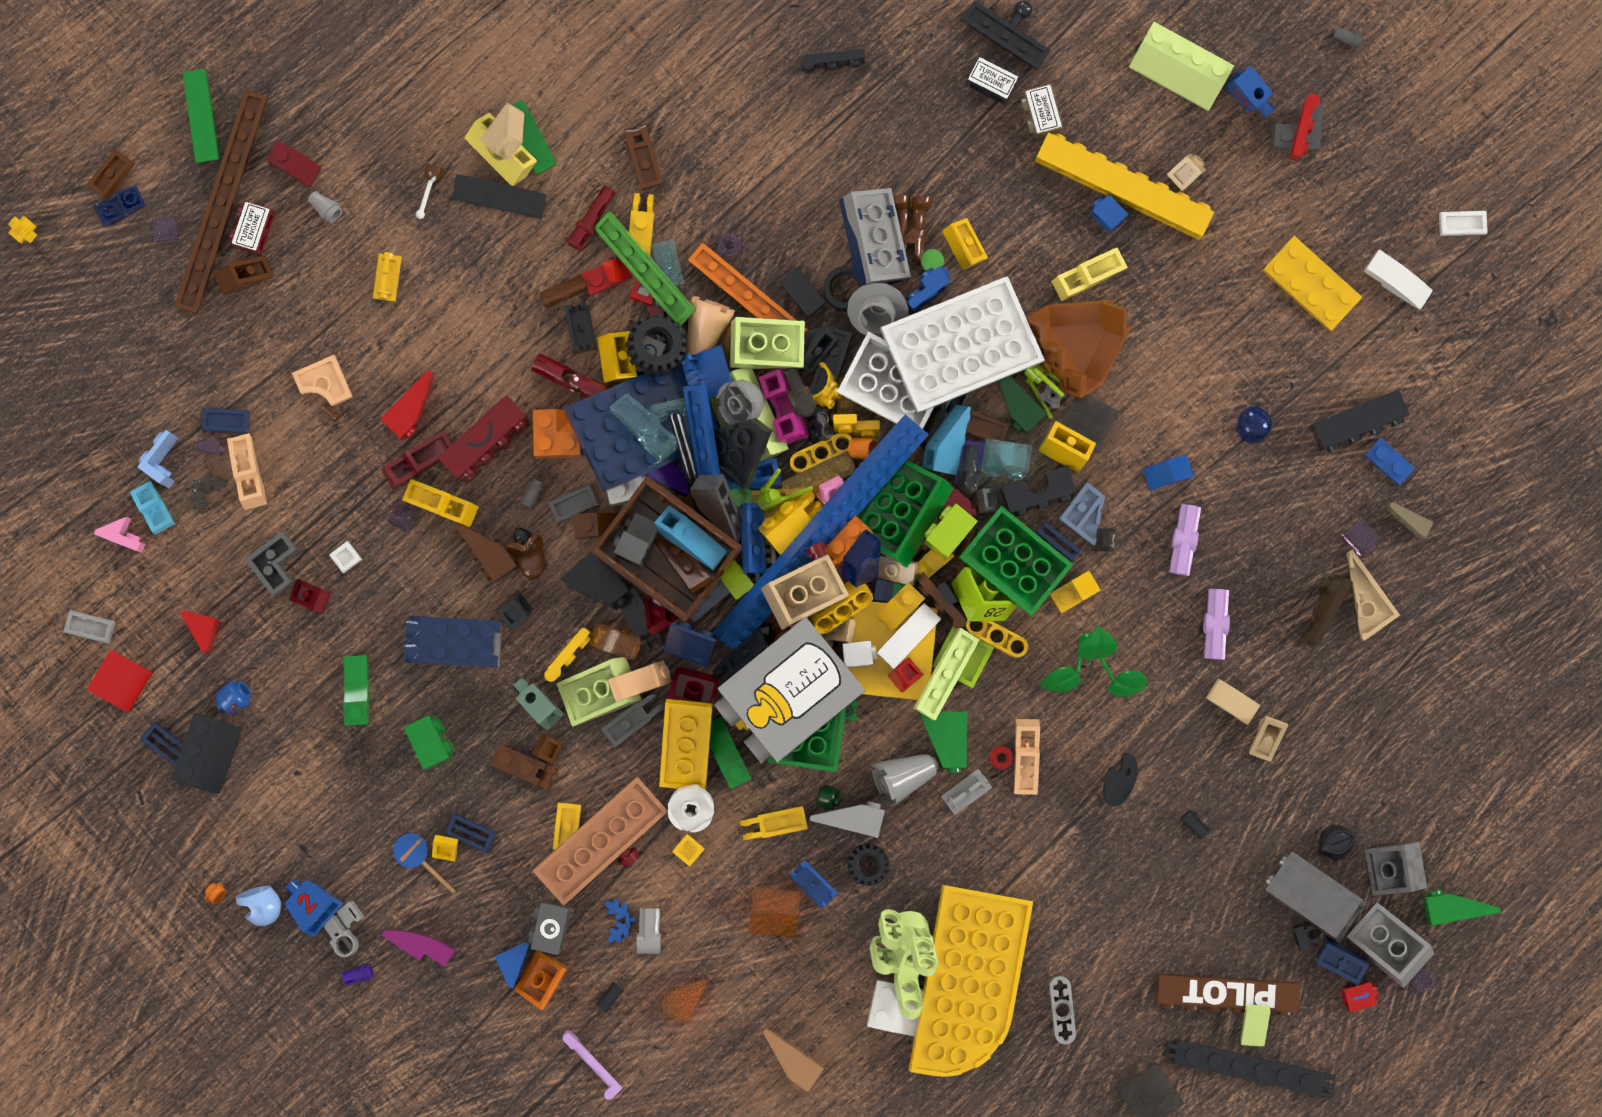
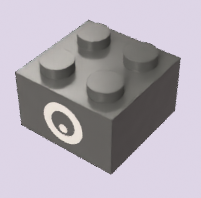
[528,901,572,955]

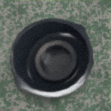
[1318,824,1357,859]

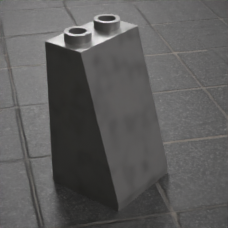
[1265,852,1365,943]

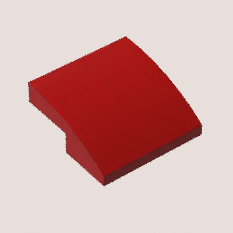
[86,649,153,712]

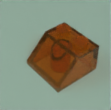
[750,886,800,938]

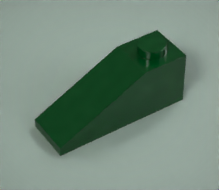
[997,376,1047,435]

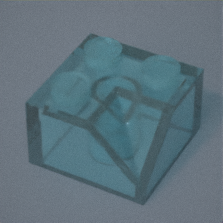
[980,439,1033,481]

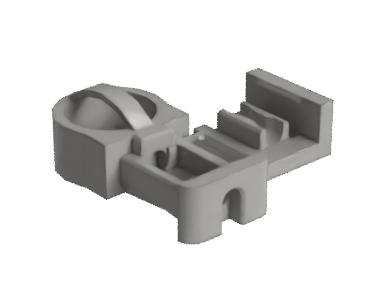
[323,901,365,957]

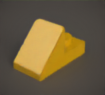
[1049,571,1101,614]
[876,582,925,632]

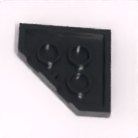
[714,418,773,490]

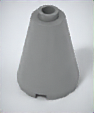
[872,754,939,807]

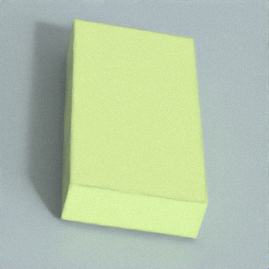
[1240,1005,1270,1046]

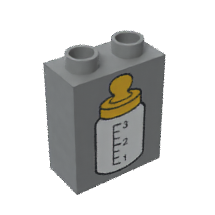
[714,617,866,763]

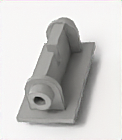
[941,769,992,815]

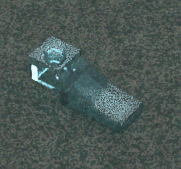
[610,393,677,462]

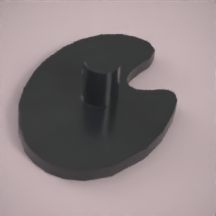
[1103,753,1138,806]

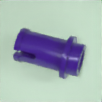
[342,963,374,986]

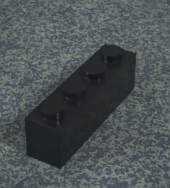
[1310,389,1410,453]

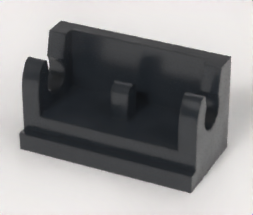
[564,303,598,354]

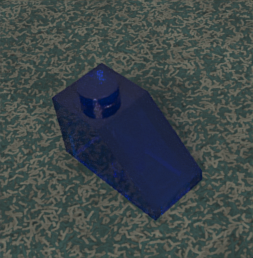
[842,529,881,587]

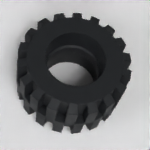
[626,314,687,376]

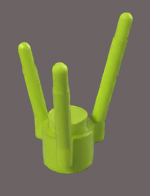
[1024,364,1064,419]
[757,469,813,511]

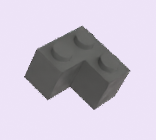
[1270,103,1323,156]
[612,513,659,569]
[245,531,301,598]

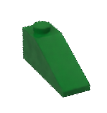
[512,99,557,175]
[710,717,752,789]
[1422,889,1501,926]

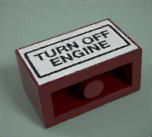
[229,201,275,256]

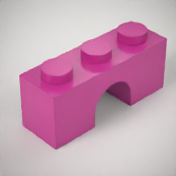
[759,369,810,444]

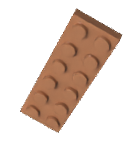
[532,777,668,906]

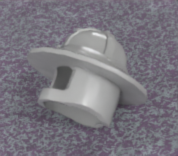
[847,282,909,338]

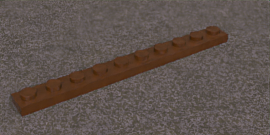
[174,90,268,314]

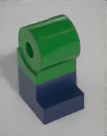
[873,579,918,603]

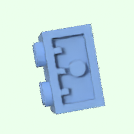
[138,430,178,488]

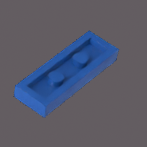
[741,503,766,574]

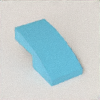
[130,481,175,535]

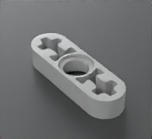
[1049,976,1076,1044]

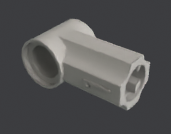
[637,908,661,954]

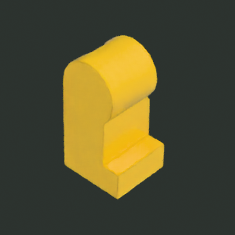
[916,549,954,580]

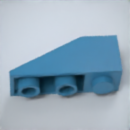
[921,405,971,475]
[654,506,728,571]

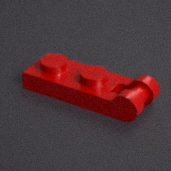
[1289,94,1320,161]

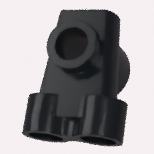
[807,412,834,444]

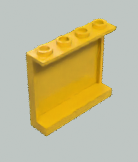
[843,602,938,700]

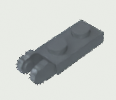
[601,692,665,748]

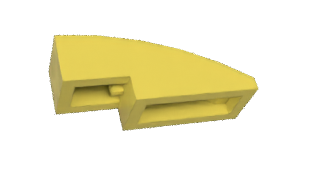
[1051,248,1128,301]

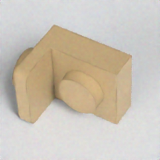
[1167,154,1206,191]

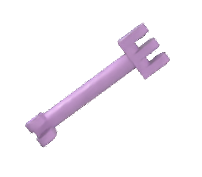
[563,1030,623,1100]

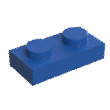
[1364,437,1415,486]

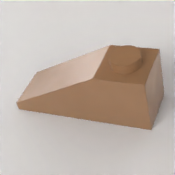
[763,1027,824,1092]

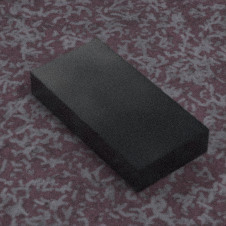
[779,267,826,317]
[937,580,959,606]

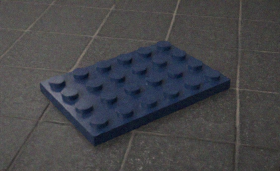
[563,358,721,493]

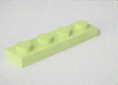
[913,628,980,720]

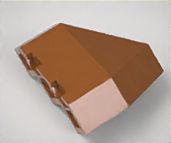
[1026,299,1132,398]

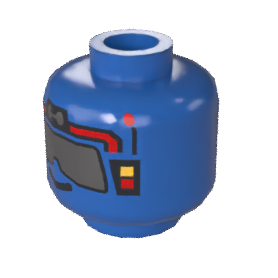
[216,681,251,715]

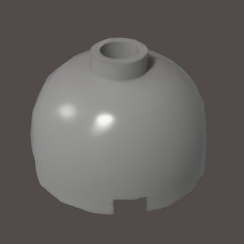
[717,379,764,425]

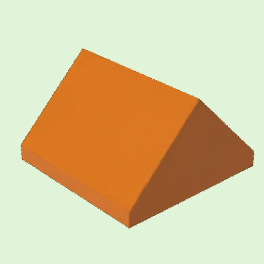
[514,950,568,1010]

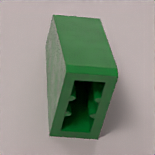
[920,711,967,773]

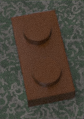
[87,149,135,200]

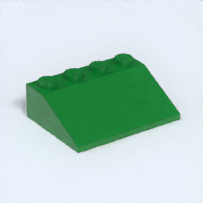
[857,460,954,568]
[959,506,1073,617]
[768,707,846,772]

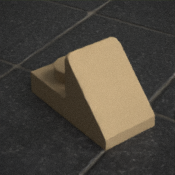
[1249,716,1288,762]

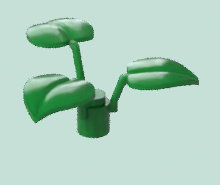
[1039,626,1148,697]

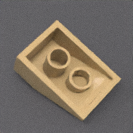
[761,554,849,630]

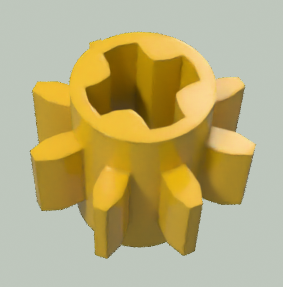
[8,215,37,244]

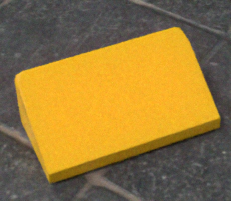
[943,218,988,270]

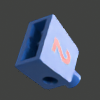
[1223,65,1275,118]
[285,880,343,936]

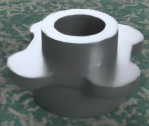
[1039,381,1067,409]

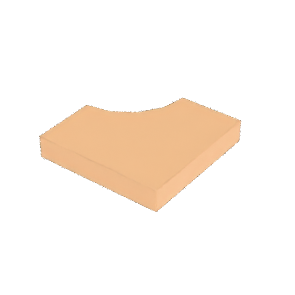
[292,355,353,407]

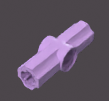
[1169,504,1201,576]
[1203,589,1230,660]

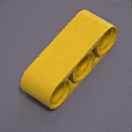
[790,433,852,475]
[808,578,873,634]
[965,619,1028,658]

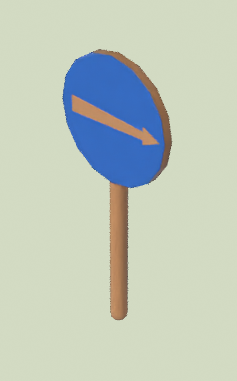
[393,833,455,894]

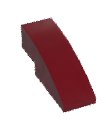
[381,431,452,490]

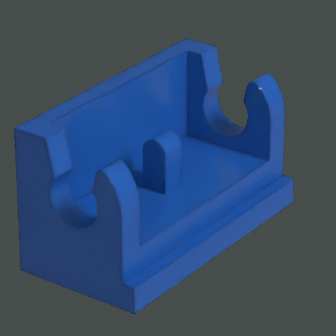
[789,859,838,909]

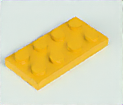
[1262,236,1362,332]
[659,699,713,790]

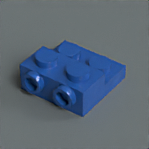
[907,265,951,315]

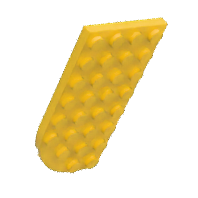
[908,885,1033,1077]

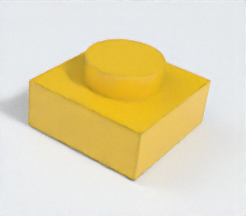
[672,834,705,867]
[432,835,458,862]

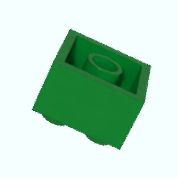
[403,715,455,770]

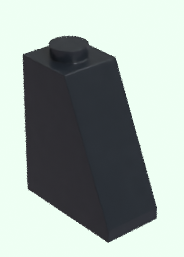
[561,553,634,610]

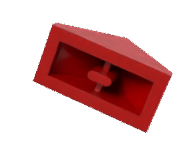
[180,610,220,654]

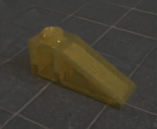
[781,451,856,501]

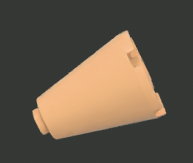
[685,296,735,355]

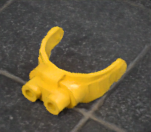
[794,362,842,409]

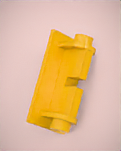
[373,252,402,302]

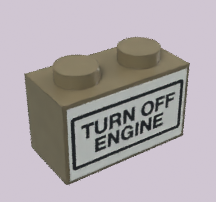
[1020,84,1063,139]

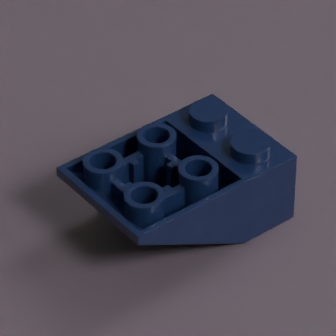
[664,620,718,668]

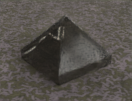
[1095,528,1116,552]

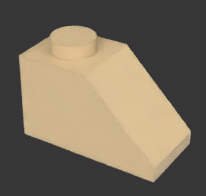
[480,102,524,162]

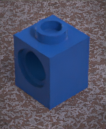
[1090,195,1128,234]

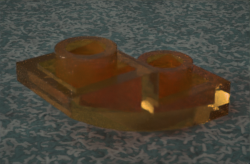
[589,623,642,660]

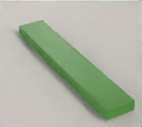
[594,212,696,326]

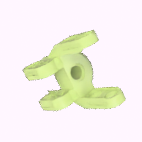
[870,909,938,1019]

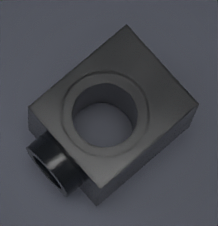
[496,591,533,630]

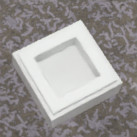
[329,541,362,573]

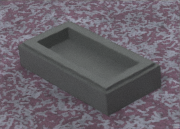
[548,484,599,524]

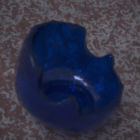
[1236,406,1272,444]

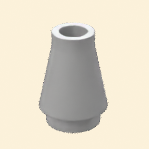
[308,191,342,223]

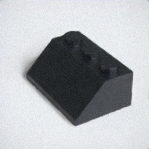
[171,713,242,794]

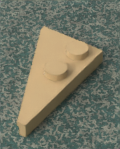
[1346,549,1400,641]

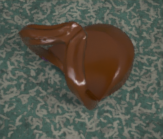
[506,534,545,579]

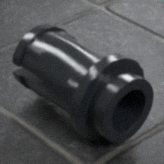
[1181,810,1211,839]
[596,982,624,1013]

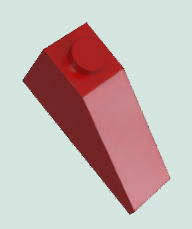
[380,370,435,441]

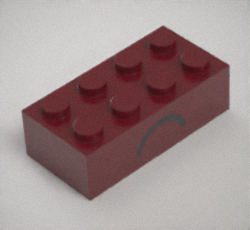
[438,395,530,483]

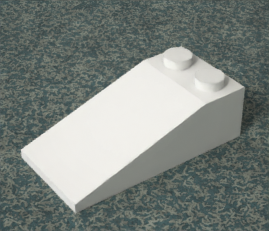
[867,978,923,1037]

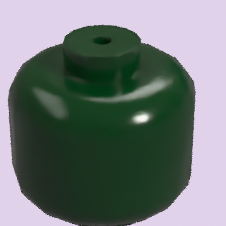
[816,785,841,810]

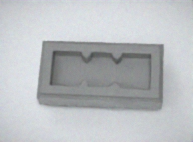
[63,610,116,644]

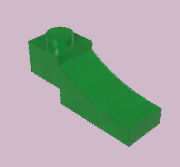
[343,655,371,726]

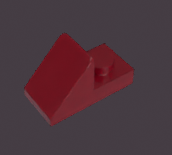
[289,579,330,613]
[644,595,679,635]

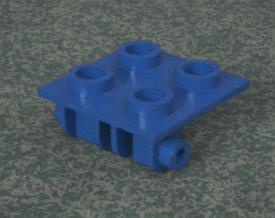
[681,345,732,398]

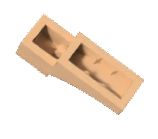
[227,433,267,510]
[608,661,672,702]
[1014,719,1040,795]

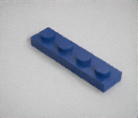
[683,384,720,476]

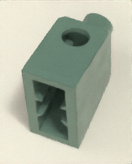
[513,678,565,730]

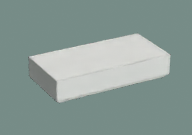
[1439,211,1487,236]

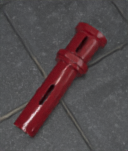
[565,185,616,252]

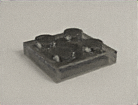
[1061,395,1119,453]

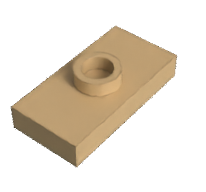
[870,553,918,586]

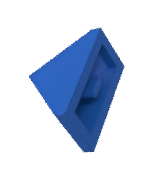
[1143,455,1194,491]
[495,941,531,988]

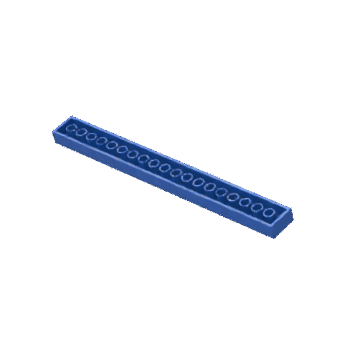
[713,414,929,650]

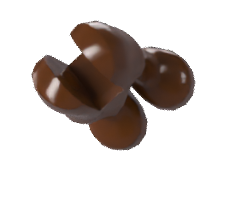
[893,195,933,261]

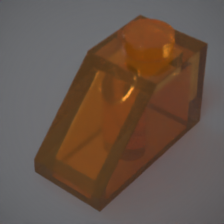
[661,977,708,1024]

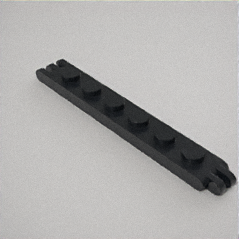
[1163,1039,1336,1098]

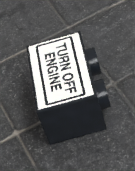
[965,56,1020,106]

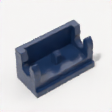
[1316,937,1369,985]

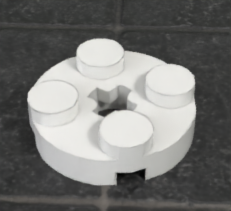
[668,784,714,832]

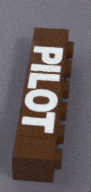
[1155,974,1300,1016]

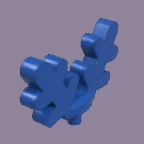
[605,899,637,943]

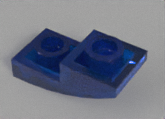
[93,185,146,228]

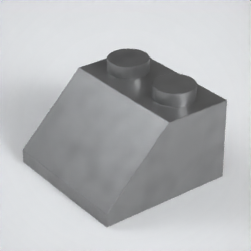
[1365,842,1427,896]

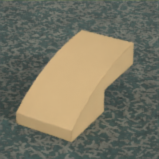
[1206,679,1260,725]

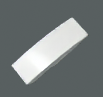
[1363,250,1433,310]
[877,603,941,669]

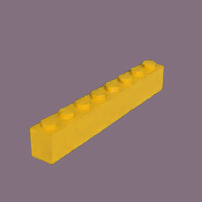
[1035,132,1214,241]

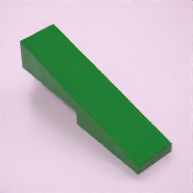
[183,69,221,163]

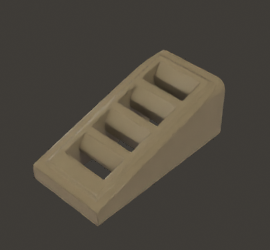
[1385,502,1433,540]

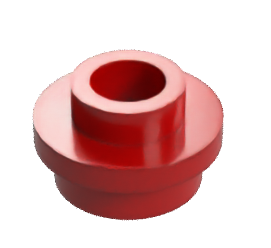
[990,746,1013,769]

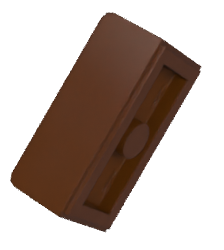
[540,275,587,308]

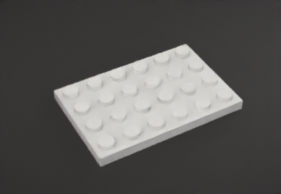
[880,276,1044,413]

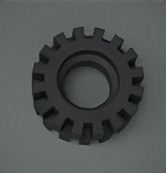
[847,843,890,886]

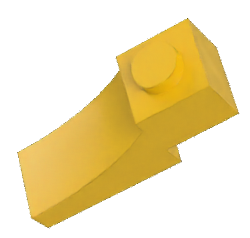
[402,479,479,528]

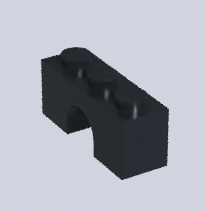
[1000,466,1076,517]

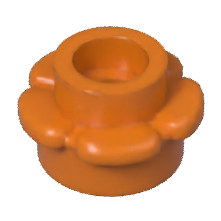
[205,883,227,905]

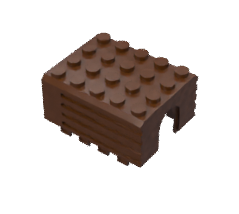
[590,476,743,624]

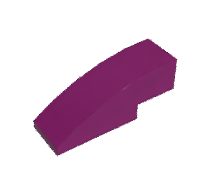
[381,929,457,967]

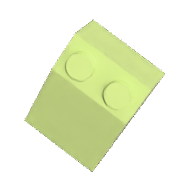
[730,317,805,369]
[557,657,642,727]

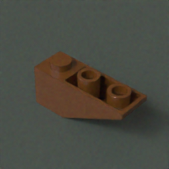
[455,523,519,583]

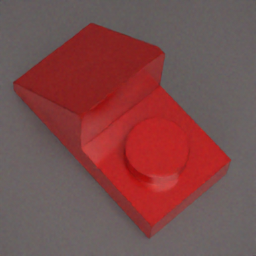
[582,258,633,296]

